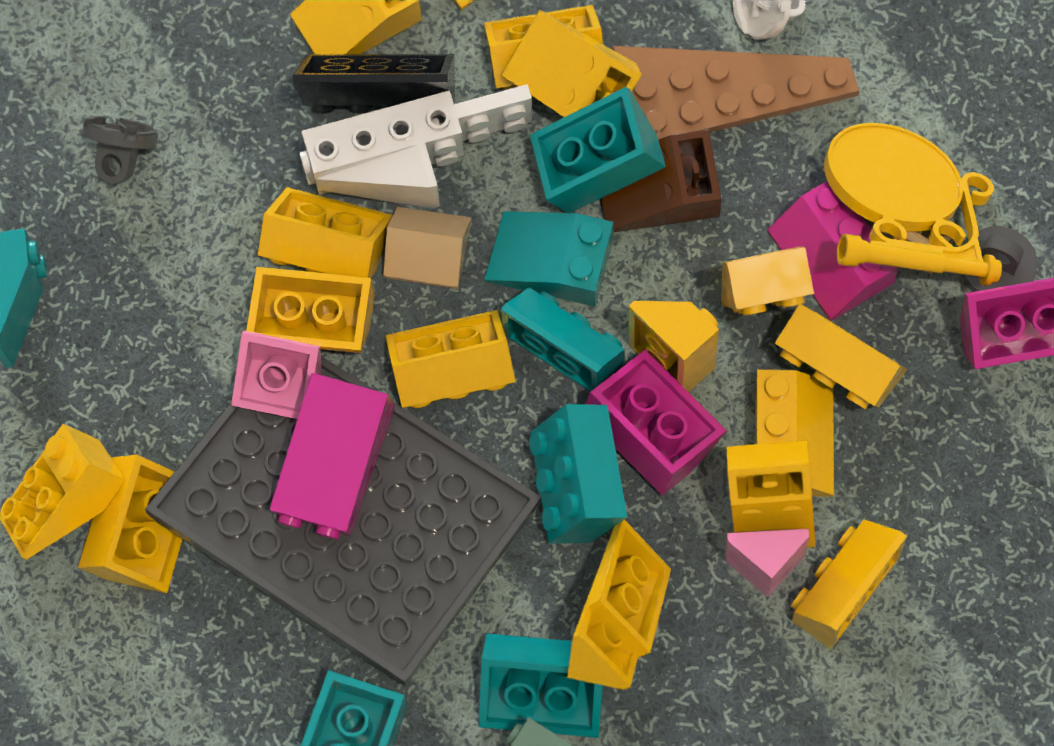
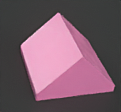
[231,330,322,419]
[725,529,809,597]

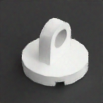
[733,0,806,40]

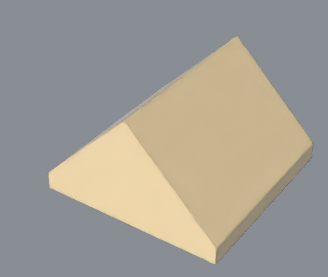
[383,207,472,289]

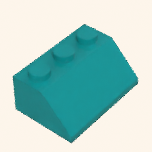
[530,87,666,213]
[501,287,625,392]
[479,634,604,738]

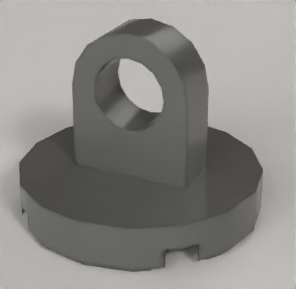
[82,116,159,184]
[962,226,1038,292]

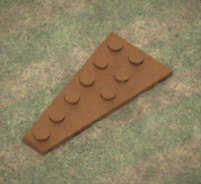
[613,46,859,139]

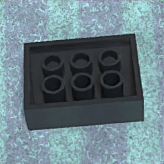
[293,54,455,111]

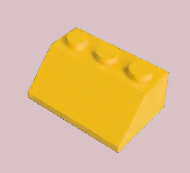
[484,5,603,90]
[258,187,393,278]
[246,267,375,353]
[629,301,719,392]
[775,304,907,409]
[385,310,516,408]
[755,370,834,497]
[78,454,183,593]
[791,519,907,649]

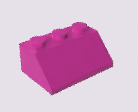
[767,181,898,321]
[960,278,1054,369]
[585,350,727,496]

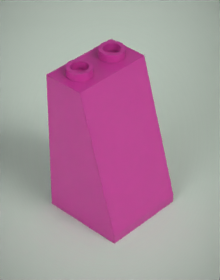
[270,373,395,540]

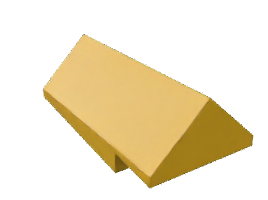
[567,520,671,690]

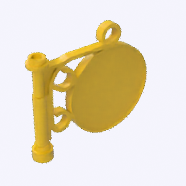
[824,123,1002,286]

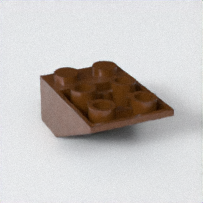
[602,129,721,232]

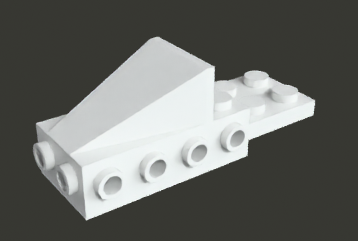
[299,84,532,208]

